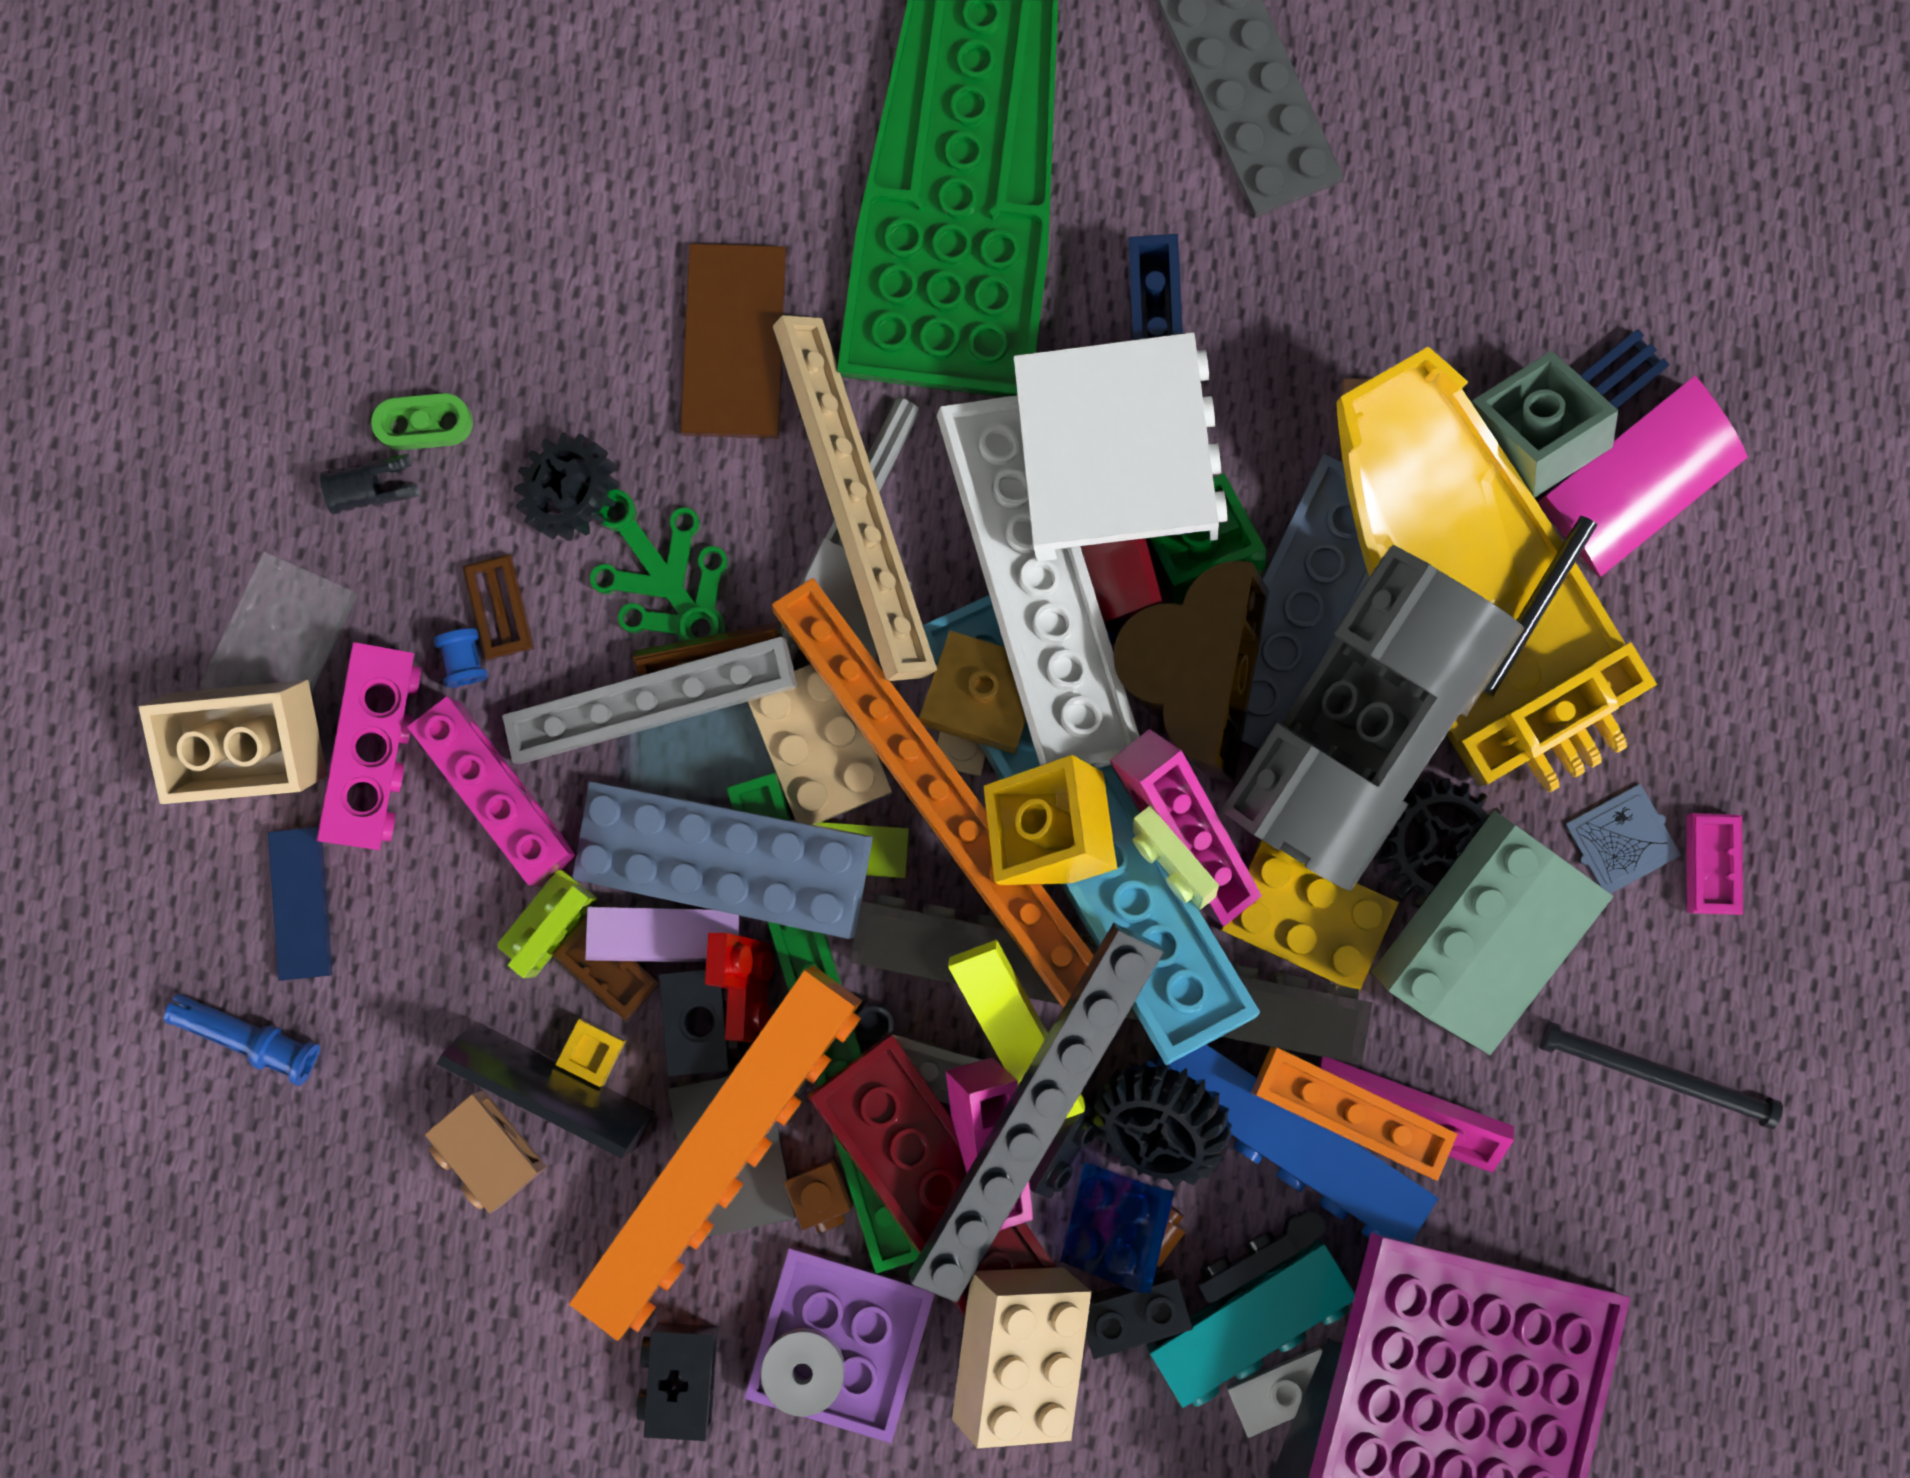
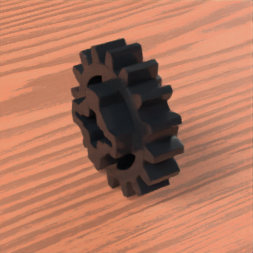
[514,433,619,541]

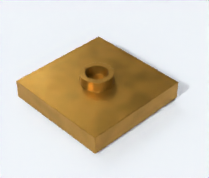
[919,630,1026,754]

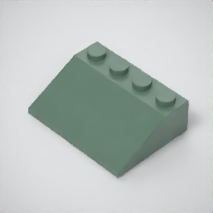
[1371,810,1614,1055]

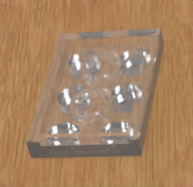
[199,552,358,692]

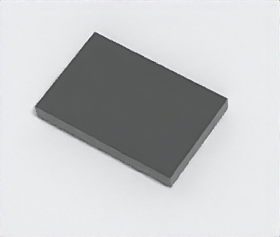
[668,1076,796,1237]

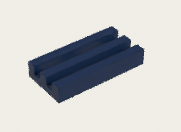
[1580,329,1670,409]

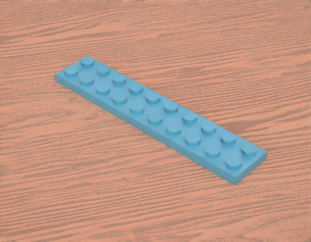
[923,595,1260,1065]

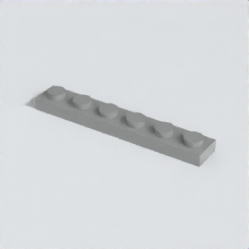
[502,637,798,764]

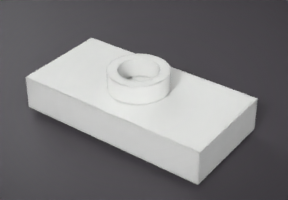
[1226,1346,1322,1438]

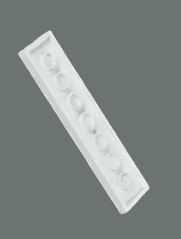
[937,395,1139,768]

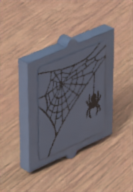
[1564,784,1681,894]

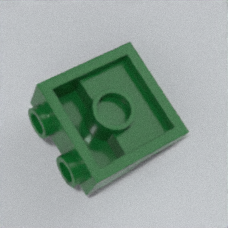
[1145,473,1266,604]

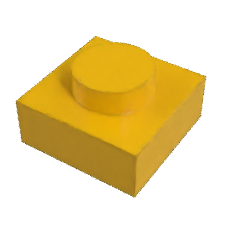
[555,1018,626,1087]

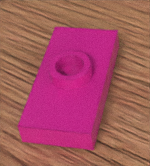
[1686,813,1743,915]

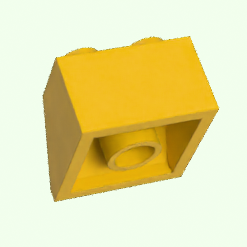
[983,755,1117,885]

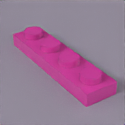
[1317,1055,1514,1173]

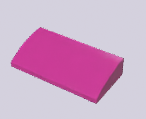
[1537,375,1748,578]

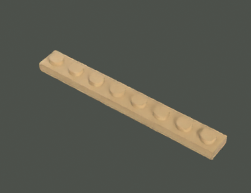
[773,315,937,681]

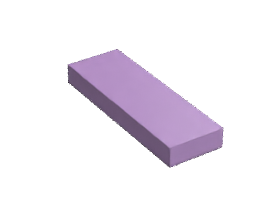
[585,907,739,962]

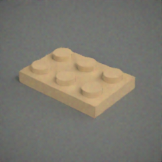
[748,664,892,825]

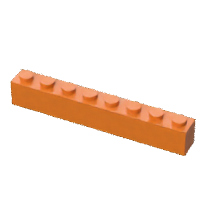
[569,965,862,1341]

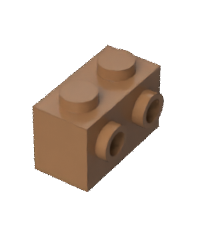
[425,1090,547,1214]

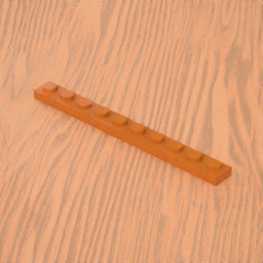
[772,578,1094,1008]

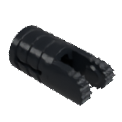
[320,453,420,515]

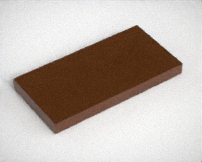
[681,244,787,439]

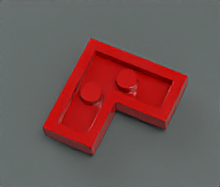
[705,933,774,1043]

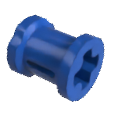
[433,628,488,688]

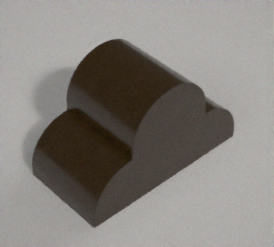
[1113,561,1269,783]

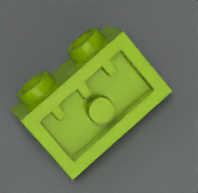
[497,870,599,978]

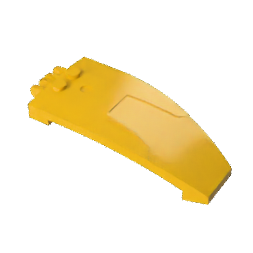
[1336,347,1657,793]

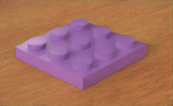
[744,1245,935,1444]

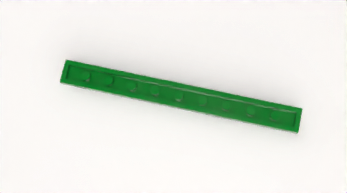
[727,773,919,1274]

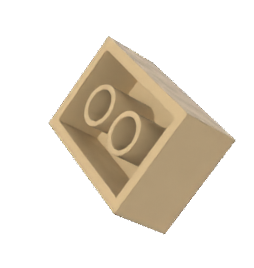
[138,680,327,804]
[952,1267,1091,1449]

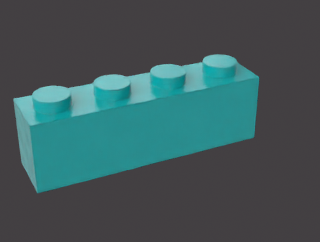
[1146,1239,1355,1408]

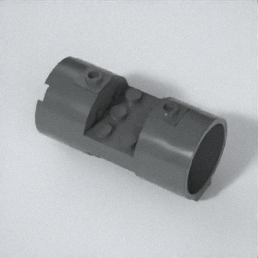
[1221,545,1524,891]

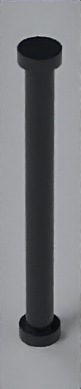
[1539,1021,1783,1130]

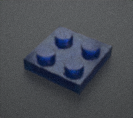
[1060,1162,1175,1293]

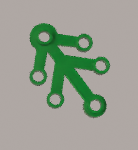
[590,489,728,642]

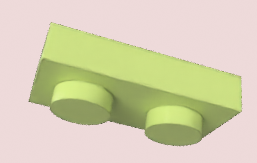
[1132,806,1219,910]

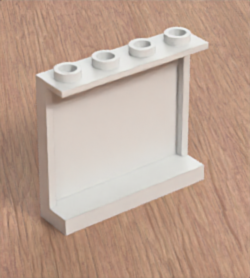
[1014,333,1227,562]

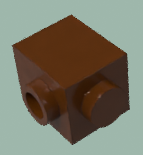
[783,1156,853,1233]

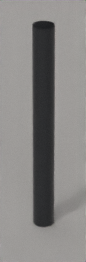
[1483,515,1598,697]

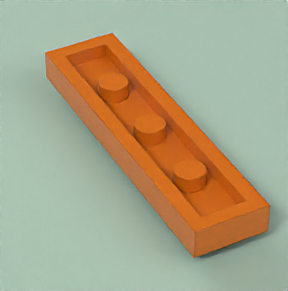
[1251,1046,1457,1181]

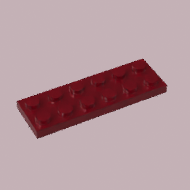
[807,1034,1057,1318]

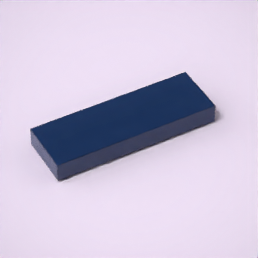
[268,827,333,981]

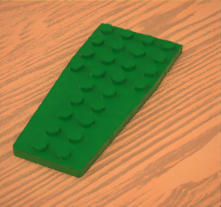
[837,0,1058,397]

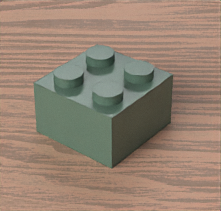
[1472,350,1618,498]

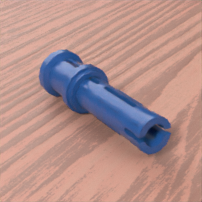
[164,993,320,1086]

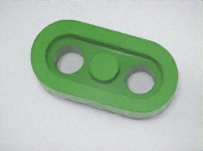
[371,393,473,450]

